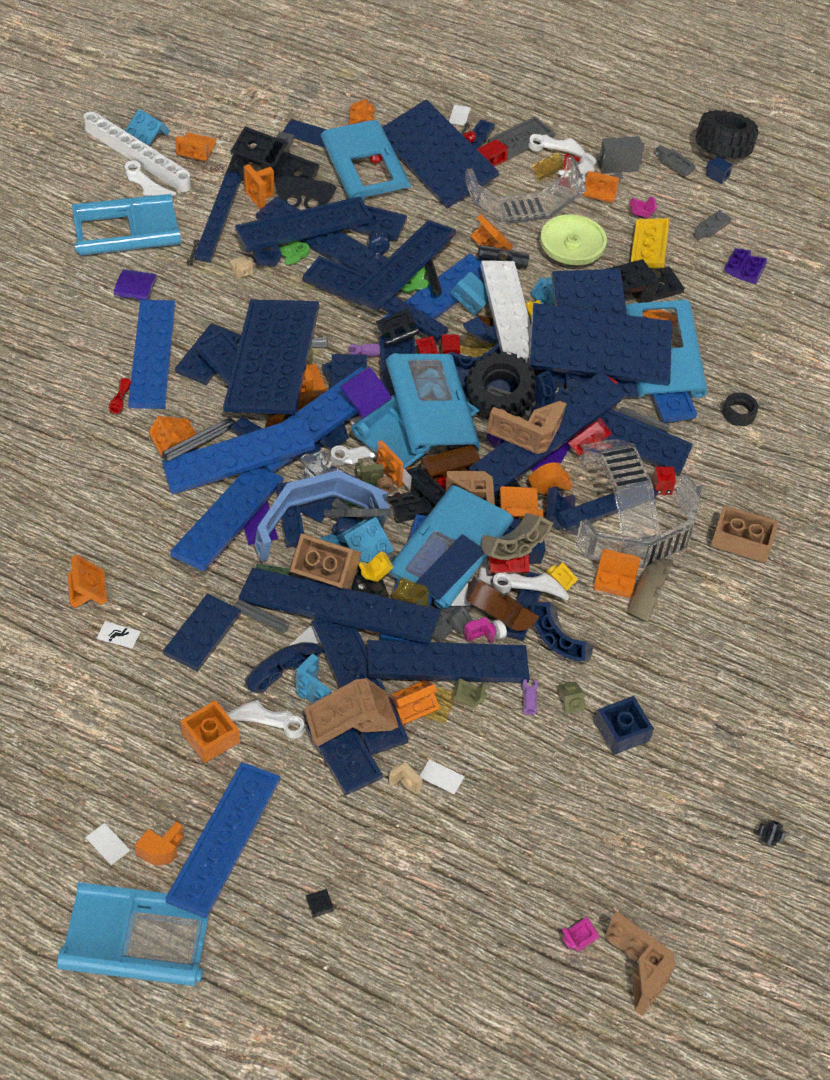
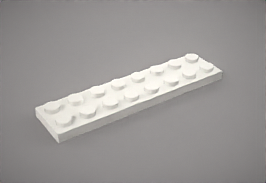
[480,261,531,363]

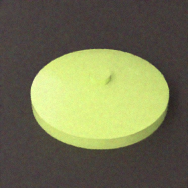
[540,214,607,265]

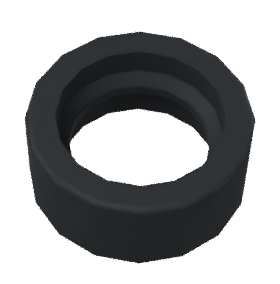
[722,392,759,426]

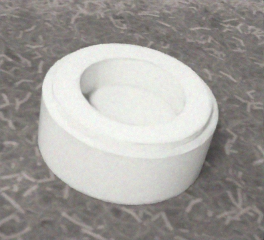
[491,619,507,640]

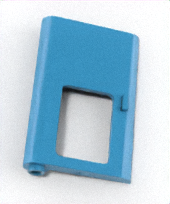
[321,120,411,201]
[72,194,181,256]
[626,299,708,398]
[352,369,479,469]

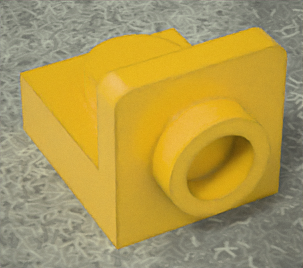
[358,551,393,582]
[546,562,578,591]

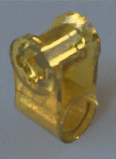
[390,578,430,607]

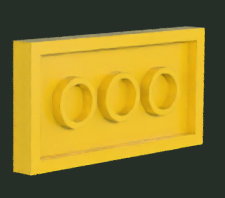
[631,218,670,268]

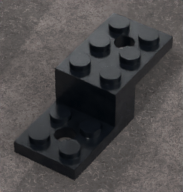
[230,126,320,182]
[606,259,685,303]

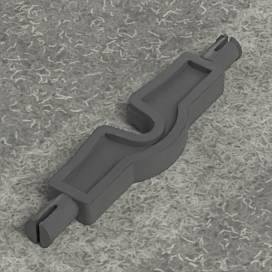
[324,508,393,517]

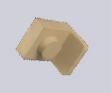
[229,256,253,278]
[389,762,422,794]

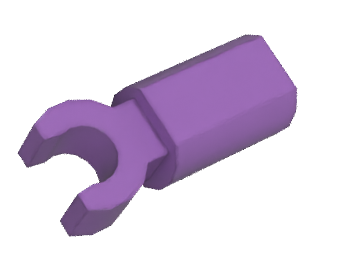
[349,344,380,357]
[522,679,538,715]

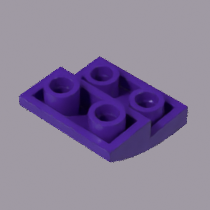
[724,248,767,284]
[114,269,157,300]
[340,367,392,418]

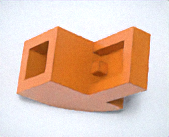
[528,463,573,495]
[135,822,184,865]

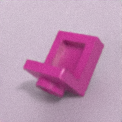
[629,196,657,219]
[463,617,496,643]
[562,917,601,952]

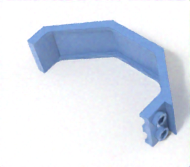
[255,470,389,561]

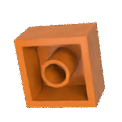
[180,700,240,764]

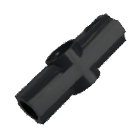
[477,244,530,268]

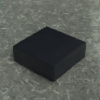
[305,889,334,918]

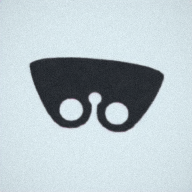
[276,177,337,208]

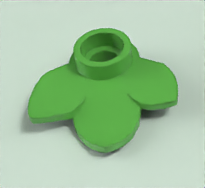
[279,240,310,265]
[401,267,430,293]

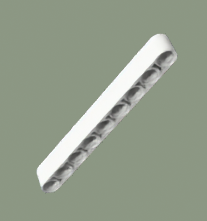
[84,112,191,192]

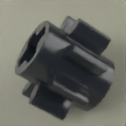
[758,819,786,846]

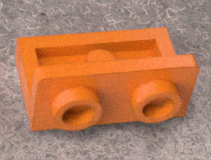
[349,98,375,125]
[583,171,619,203]

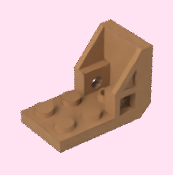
[487,401,566,454]
[445,471,495,505]
[304,678,398,746]
[605,912,676,1016]

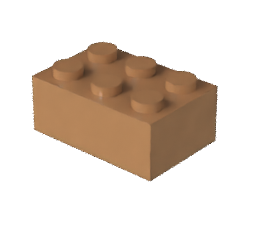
[711,505,779,563]
[290,534,362,589]

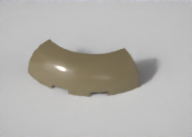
[481,513,553,560]
[628,558,674,621]

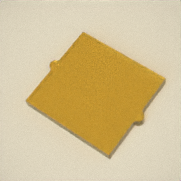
[532,152,565,180]
[460,335,496,358]
[422,686,455,724]

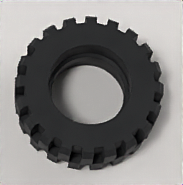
[695,110,759,159]
[467,352,536,420]

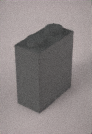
[598,136,645,174]

